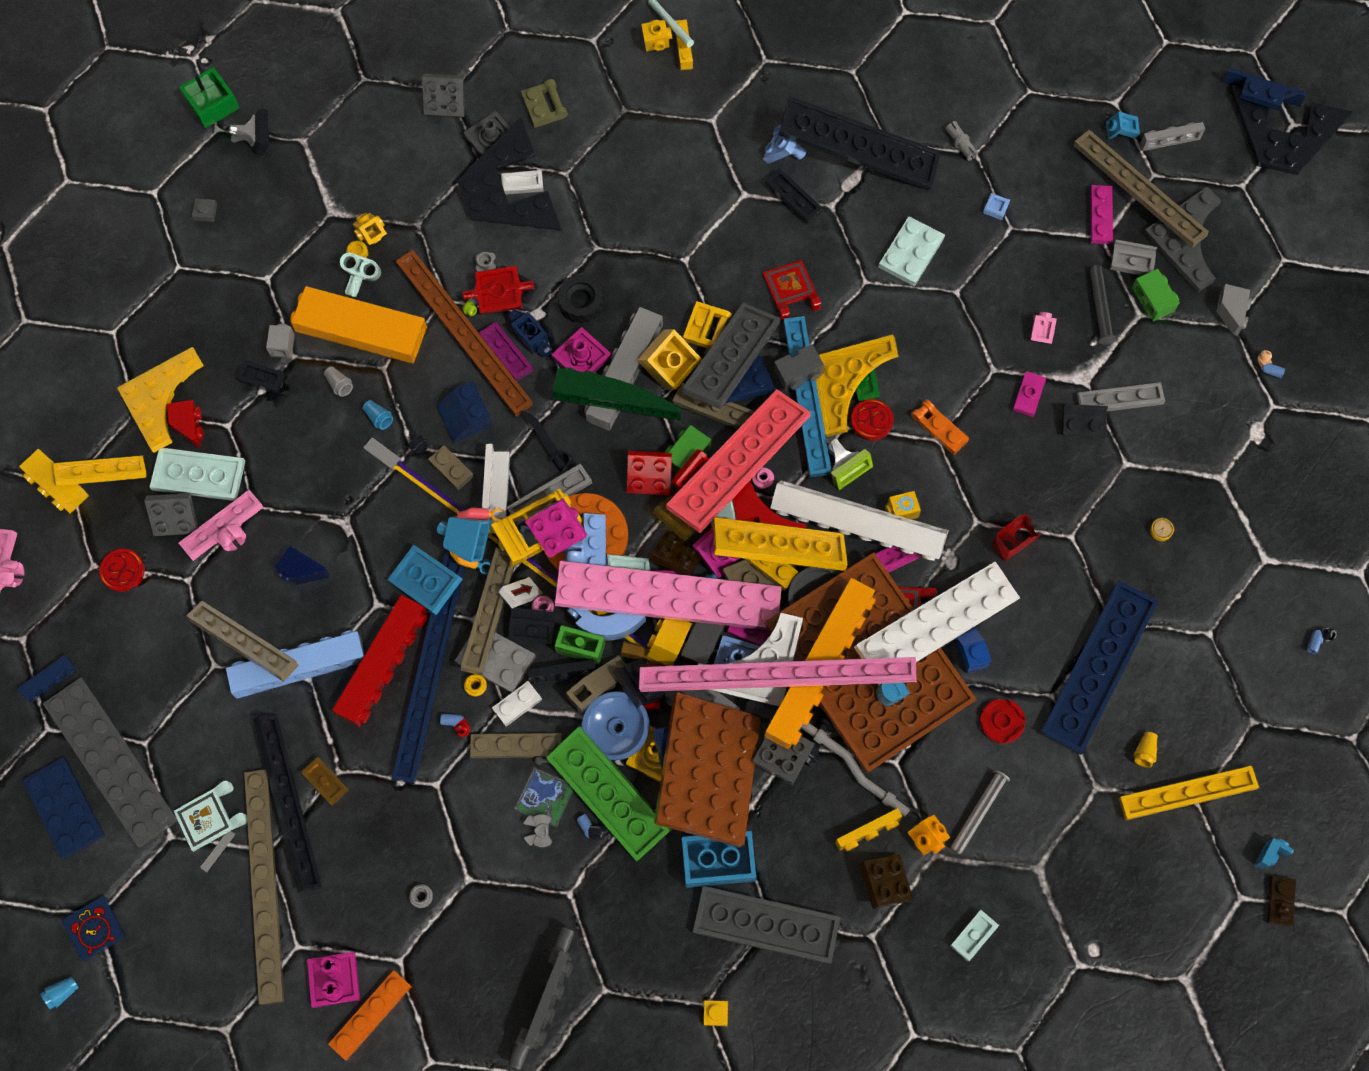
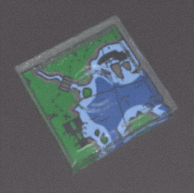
[515,767,574,828]

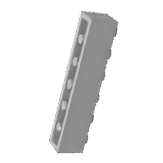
[584,307,663,431]

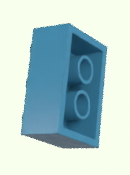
[682,831,756,888]

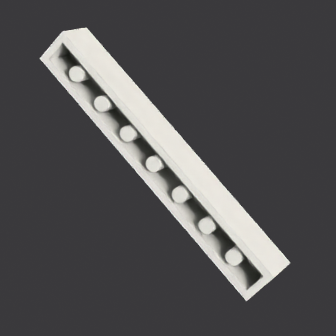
[771,480,949,561]

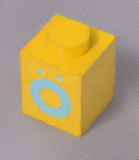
[885,491,921,519]

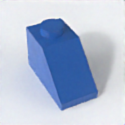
[955,627,991,674]

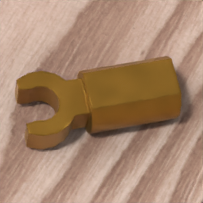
[620,641,658,664]

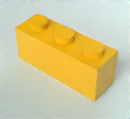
[19,449,89,514]

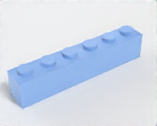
[226,631,365,699]

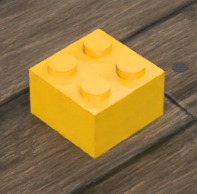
[637,329,702,390]

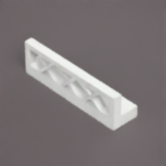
[482,444,510,534]

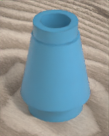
[363,400,393,430]
[40,976,79,1010]

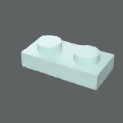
[950,910,999,962]

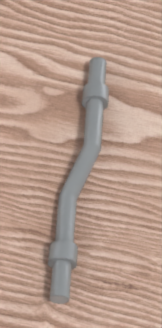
[801,723,910,816]

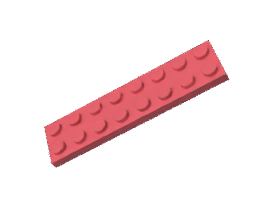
[666,389,810,533]

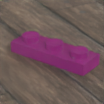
[479,322,533,382]

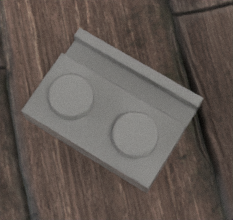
[1110,240,1157,276]

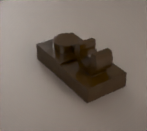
[1268,876,1296,927]

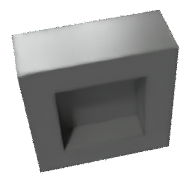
[192,198,217,222]

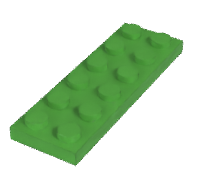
[546,726,672,861]

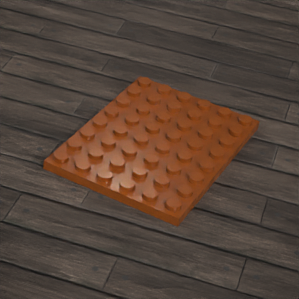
[764,553,977,774]

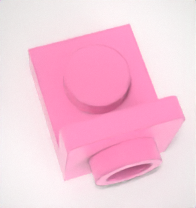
[1030,312,1057,344]

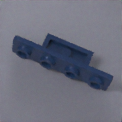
[1223,68,1307,111]

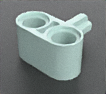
[340,253,381,297]

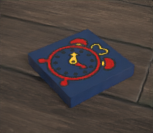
[62,896,126,962]

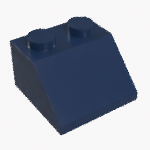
[437,381,493,443]

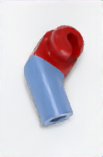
[440,714,470,737]

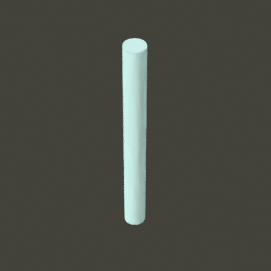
[648,0,694,47]

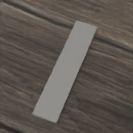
[200,831,235,872]

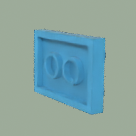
[388,545,463,615]

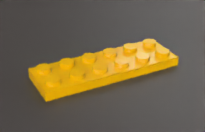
[713,517,848,571]

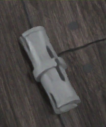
[945,121,978,161]

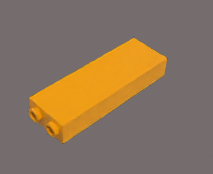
[290,286,427,364]

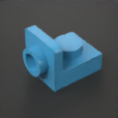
[1106,112,1140,139]
[1255,838,1294,870]

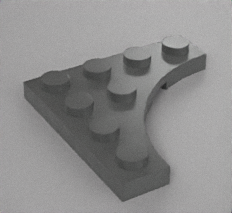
[1144,186,1221,293]

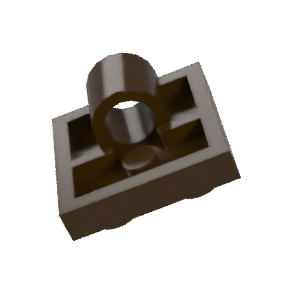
[650,530,702,576]
[859,855,914,909]

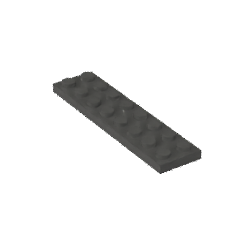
[43,677,178,848]

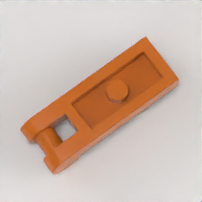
[911,399,969,455]

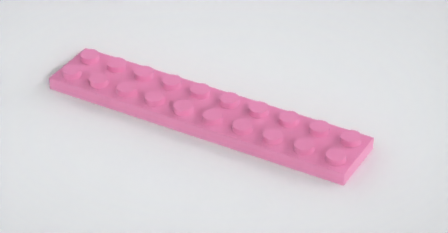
[555,561,781,630]

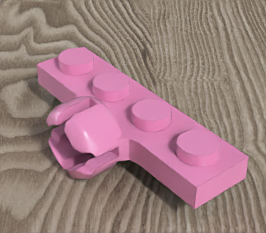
[179,490,263,561]
[0,529,25,592]

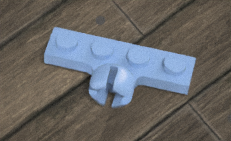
[564,513,606,566]

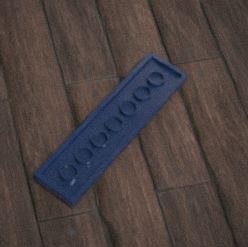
[1040,580,1159,755]

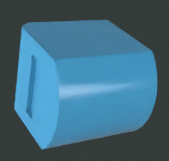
[876,683,910,707]

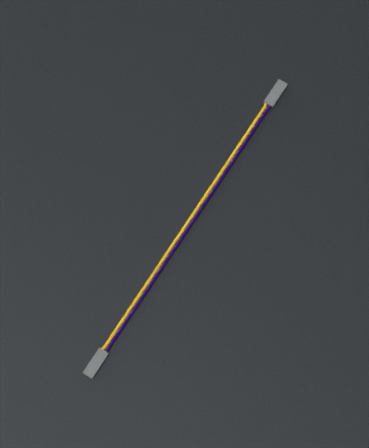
[363,438,741,710]

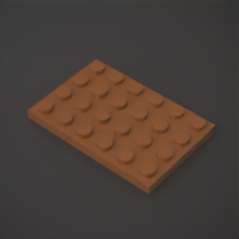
[654,692,761,848]

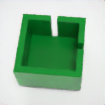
[179,67,240,129]

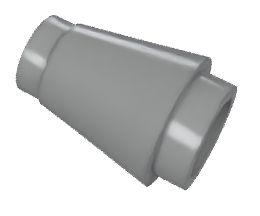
[324,367,353,397]

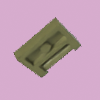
[521,79,568,128]

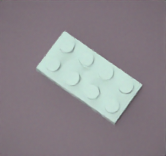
[150,448,245,501]

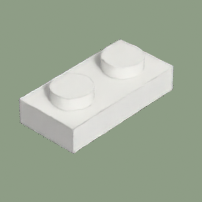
[492,681,542,727]

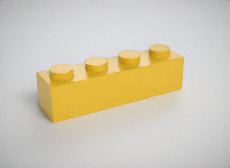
[675,20,693,70]

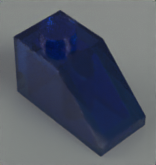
[275,546,330,585]

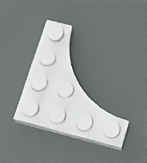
[698,613,803,706]

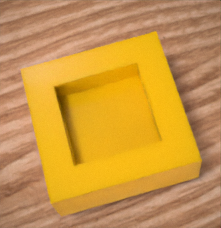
[704,1000,728,1026]

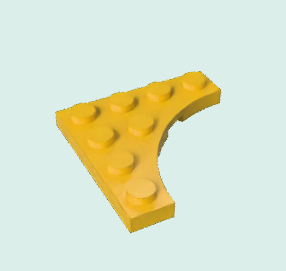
[816,335,898,437]
[117,347,204,453]

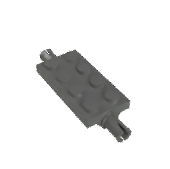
[508,927,575,1070]

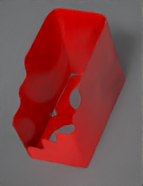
[991,514,1042,562]

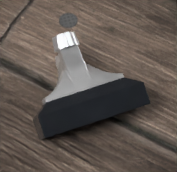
[229,109,269,155]

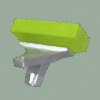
[828,439,873,490]

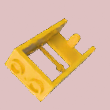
[489,488,582,568]

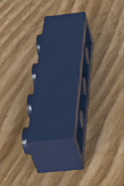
[18,655,77,703]

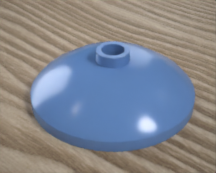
[582,692,650,760]

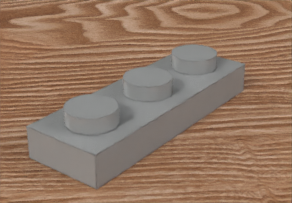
[1140,122,1205,151]

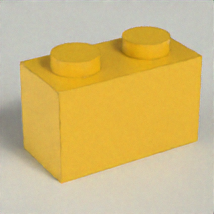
[647,618,692,666]

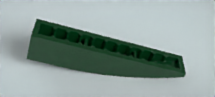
[553,367,681,421]

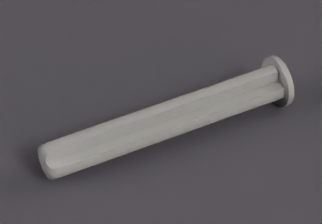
[951,770,1010,854]

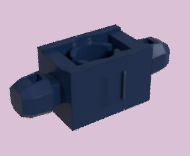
[508,309,552,357]

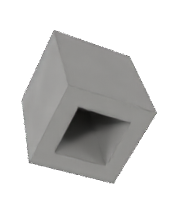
[266,324,295,358]

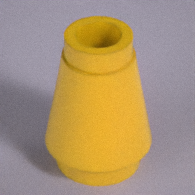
[1133,732,1158,767]

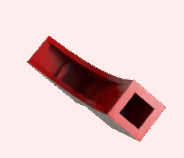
[732,481,807,529]

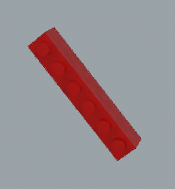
[332,595,427,728]

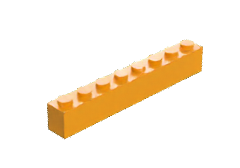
[765,578,876,750]

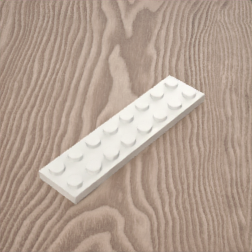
[854,562,1020,685]

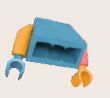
[437,507,504,574]

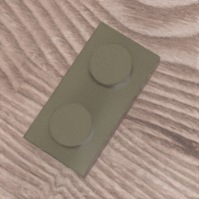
[428,446,474,491]

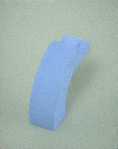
[567,607,646,641]

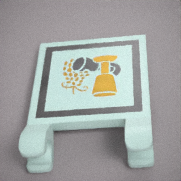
[174,781,247,852]

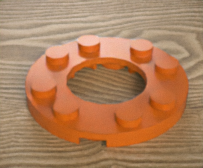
[544,493,628,570]

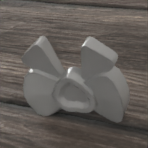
[524,814,552,847]

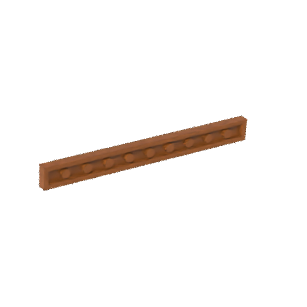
[396,250,533,417]

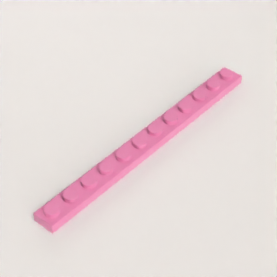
[639,657,917,692]

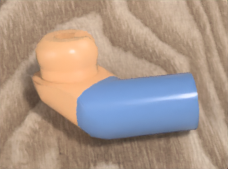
[1257,350,1285,378]

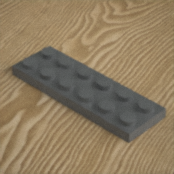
[682,303,780,410]
[693,886,840,964]

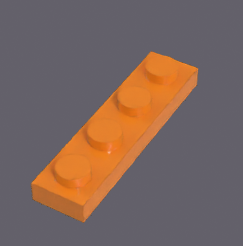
[328,970,412,1061]

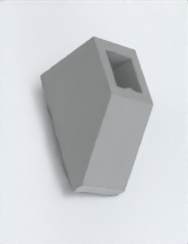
[1216,284,1252,336]

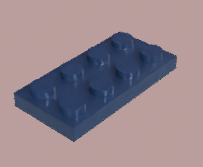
[22,757,105,860]

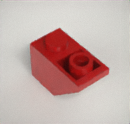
[167,400,204,448]

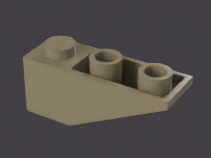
[566,655,626,716]

